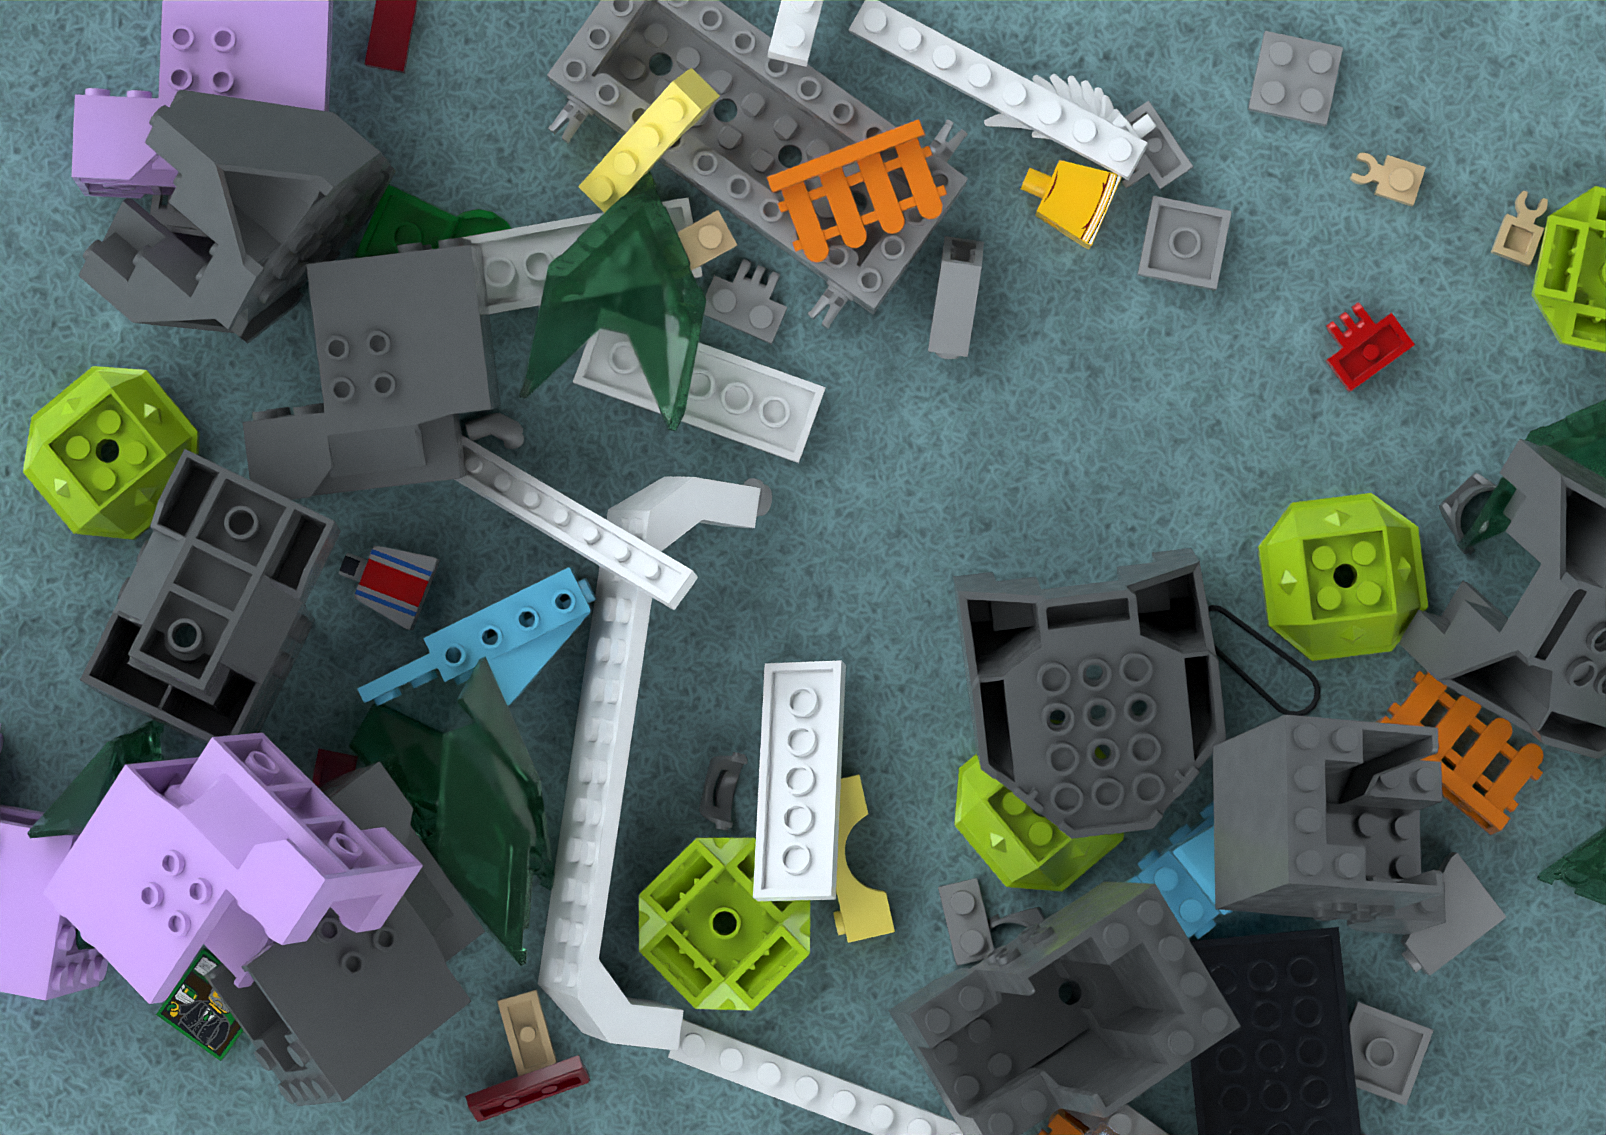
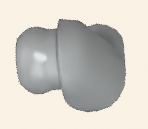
[465,413,524,449]

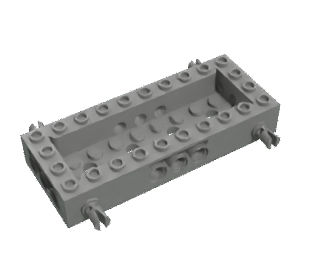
[547,0,968,329]

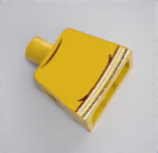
[1020,160,1121,250]

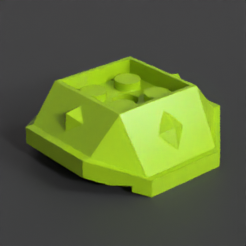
[1531,186,1606,354]
[23,366,200,540]
[1257,493,1428,661]
[954,720,1124,892]
[639,837,811,1011]

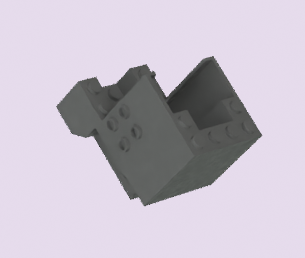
[243,238,501,500]
[80,449,341,745]
[1213,714,1446,935]
[204,762,485,1106]
[888,881,1240,1135]

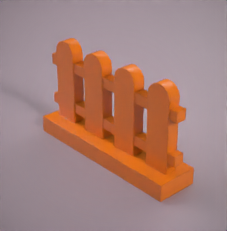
[767,119,947,262]
[1376,671,1544,835]

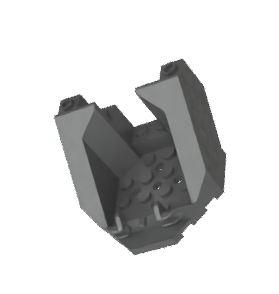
[78,90,396,344]
[1399,439,1606,759]
[953,548,1226,839]

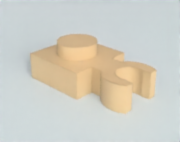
[1350,153,1426,207]
[1491,191,1548,267]

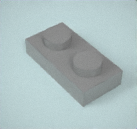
[938,878,994,965]

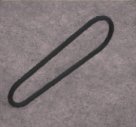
[1208,605,1320,716]

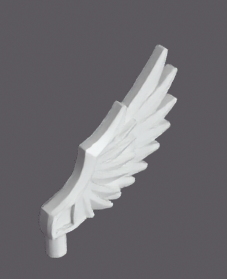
[984,74,1157,139]

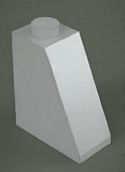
[928,236,984,359]
[1400,852,1506,976]

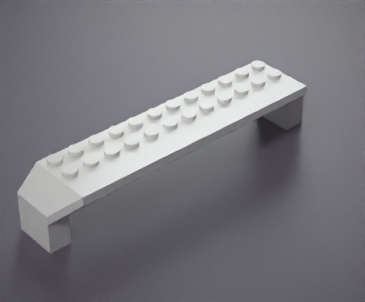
[538,476,761,1051]

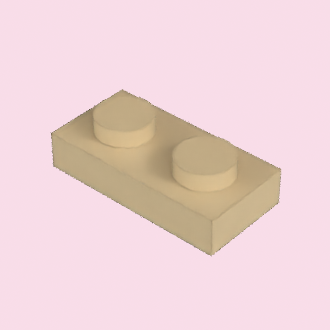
[648,210,738,284]
[497,989,558,1077]

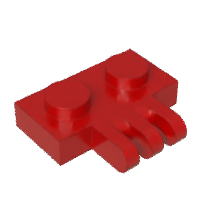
[1325,302,1415,393]

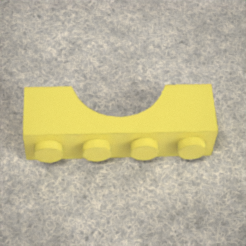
[578,68,720,215]
[833,774,895,943]

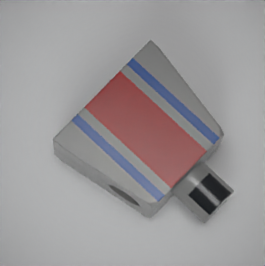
[339,545,441,631]

